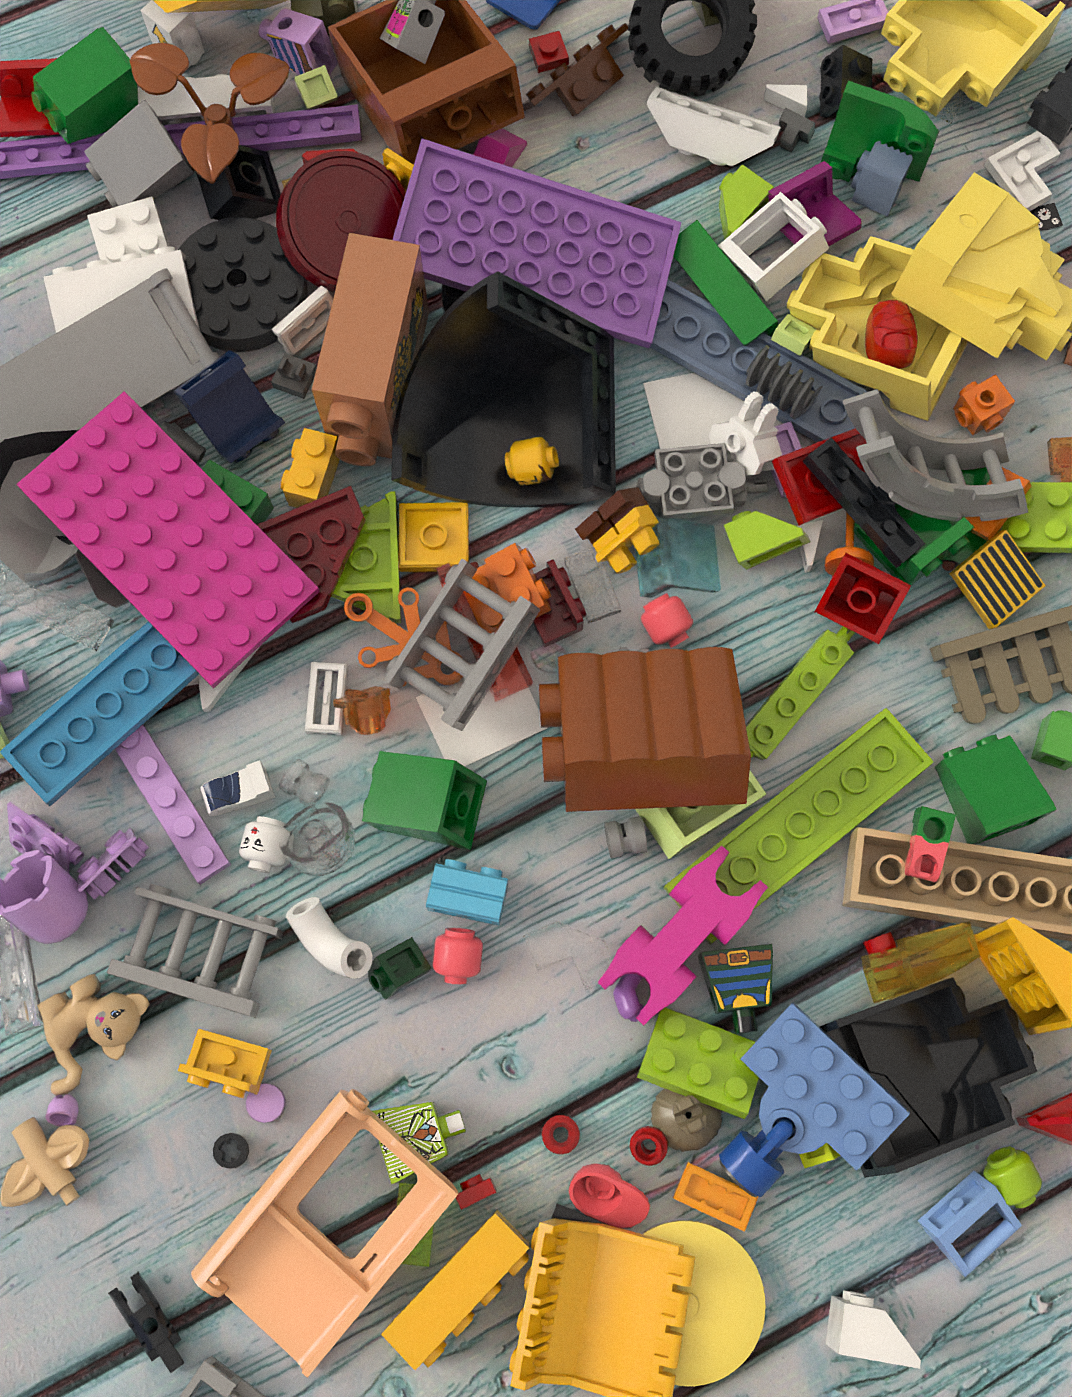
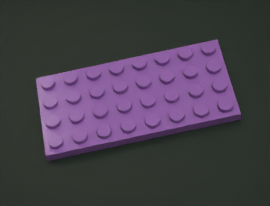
[392,139,682,349]

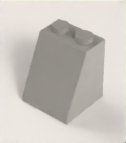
[84,100,194,208]

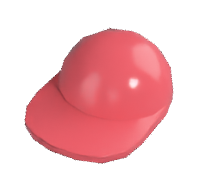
[569,1163,650,1228]

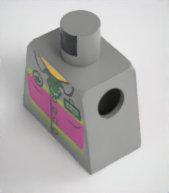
[380,0,445,64]

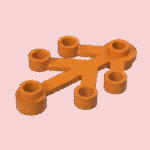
[344,587,463,687]

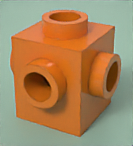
[953,374,1015,435]

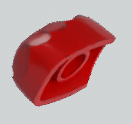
[865,300,918,369]

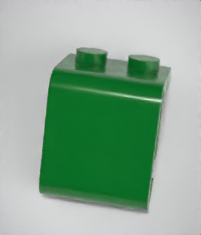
[854,503,974,585]

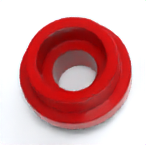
[542,1115,580,1154]
[630,1126,668,1166]

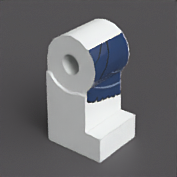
[200,760,275,816]

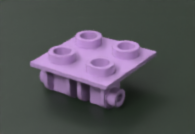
[7,802,84,873]
[76,828,149,899]

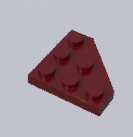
[257,486,366,623]

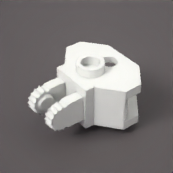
[708,391,782,476]

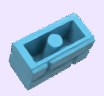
[426,859,509,926]

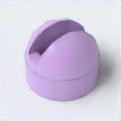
[45,1094,79,1126]

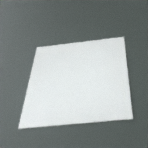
[643,373,744,449]
[416,655,548,766]

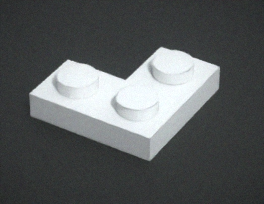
[984,131,1061,211]

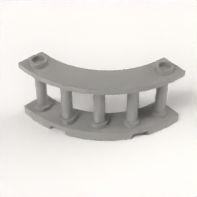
[843,389,1028,521]

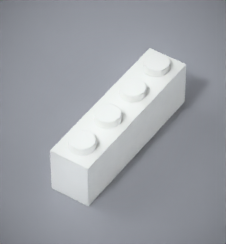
[137,74,275,125]

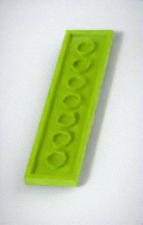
[664,708,934,945]

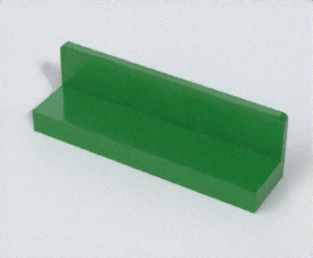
[673,220,779,346]

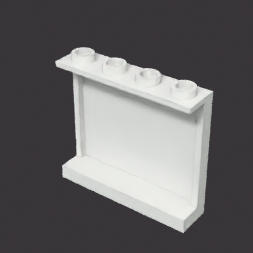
[43,246,200,364]

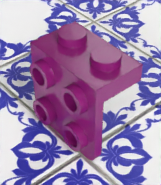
[768,161,862,246]

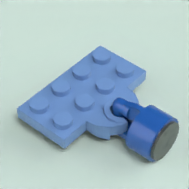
[719,1002,910,1197]

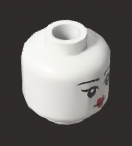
[239,816,291,873]

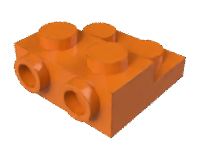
[463,543,552,633]

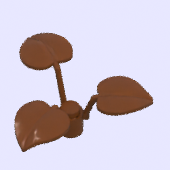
[129,43,290,184]

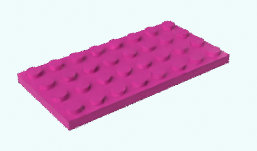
[16,391,320,689]

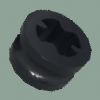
[213,1133,249,1169]

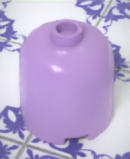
[0,850,88,944]

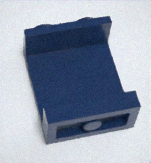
[174,350,285,464]

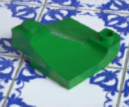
[821,81,940,182]

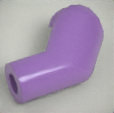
[613,974,644,1022]

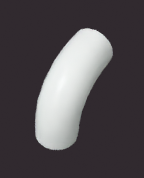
[286,897,373,979]

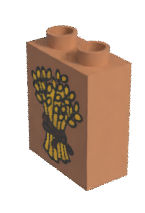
[312,233,429,466]

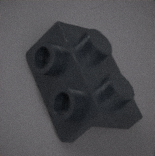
[819,45,873,118]

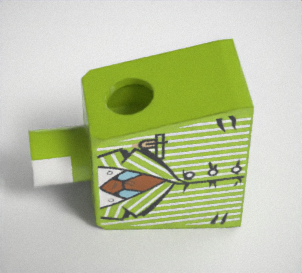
[372,1102,466,1184]

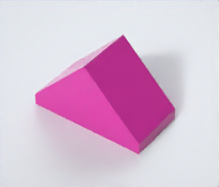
[473,128,527,167]

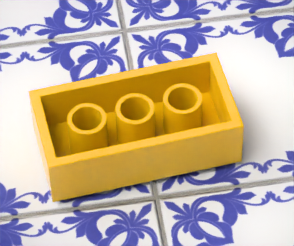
[381,1210,530,1370]

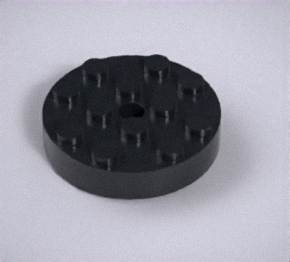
[178,217,308,352]

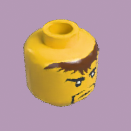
[505,437,559,485]

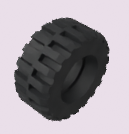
[628,0,757,97]

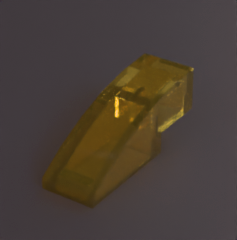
[861,921,980,1003]

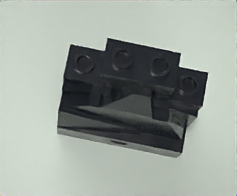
[819,977,1038,1178]

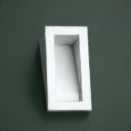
[764,84,807,117]
[797,520,823,573]

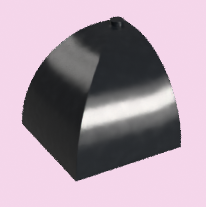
[391,271,616,507]

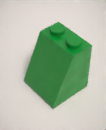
[31,27,138,144]
[935,734,1057,845]
[362,751,487,850]

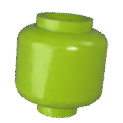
[983,1146,1042,1208]

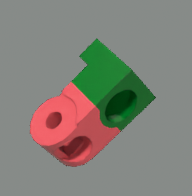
[905,806,956,882]

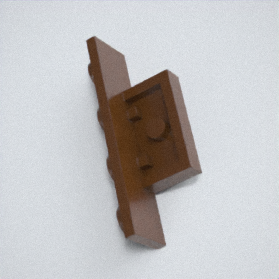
[523,23,628,116]

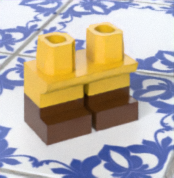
[575,487,660,574]

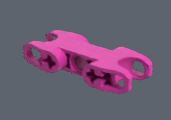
[598,845,768,1026]

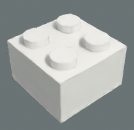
[87,196,170,264]

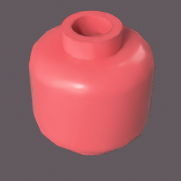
[641,593,693,648]
[433,928,483,984]

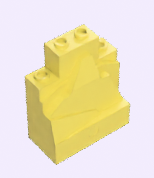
[881,0,1066,117]
[891,172,1072,361]
[787,236,969,421]

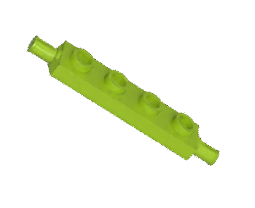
[746,626,856,760]

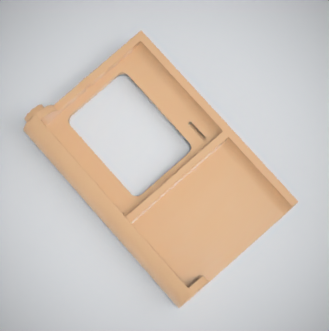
[191,1089,458,1378]

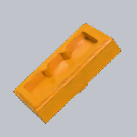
[672,1162,758,1232]

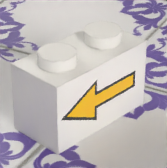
[140,0,205,68]

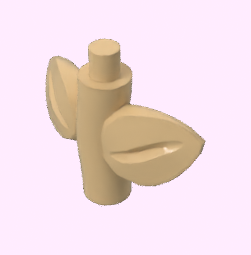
[0,1117,89,1207]

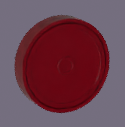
[276,151,406,292]

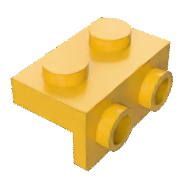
[178,1029,272,1099]

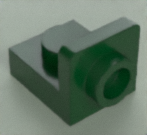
[368,937,432,1000]

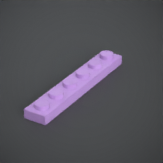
[115,724,231,885]

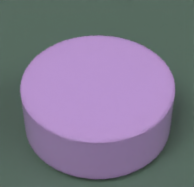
[246,1084,286,1123]

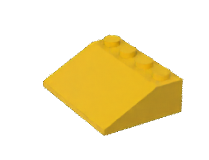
[967,917,1072,1035]

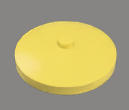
[642,1220,766,1386]

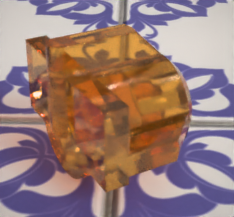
[333,686,391,735]

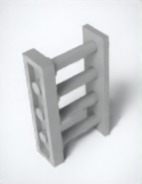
[383,559,540,731]
[107,884,284,1018]

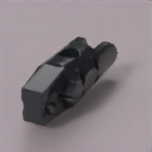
[108,1271,184,1373]

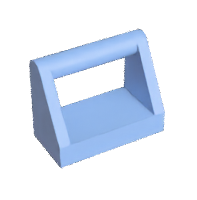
[918,1171,1022,1277]

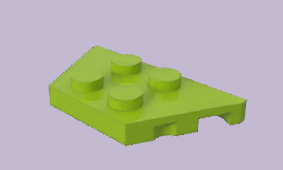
[331,491,402,624]

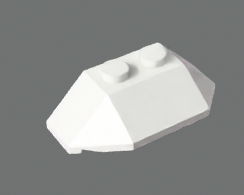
[647,86,781,166]

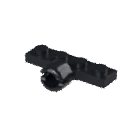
[802,438,925,568]

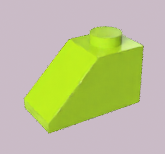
[719,165,774,240]
[724,511,811,570]

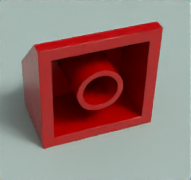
[814,552,911,644]

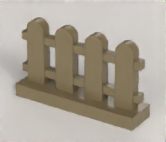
[930,605,1072,724]

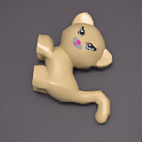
[37,974,150,1096]

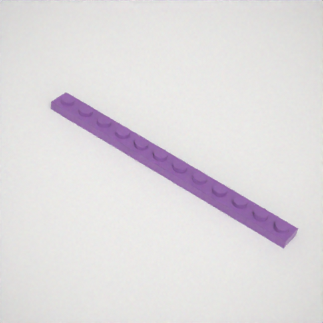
[0,104,362,179]

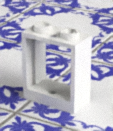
[718,192,829,302]

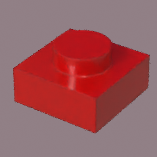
[529,31,569,73]
[456,1174,497,1210]

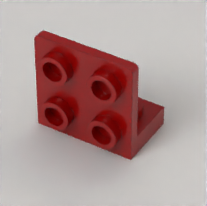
[0,58,59,138]

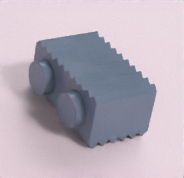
[850,141,913,217]

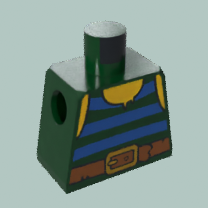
[698,944,773,1034]

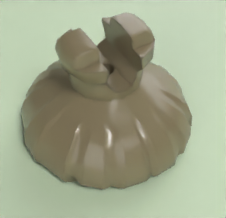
[651,1088,722,1152]

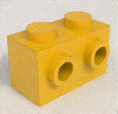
[281,428,340,508]

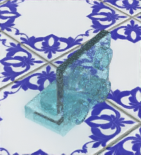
[636,517,721,598]

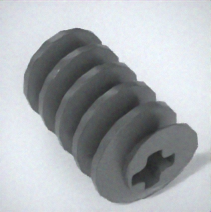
[746,345,822,420]

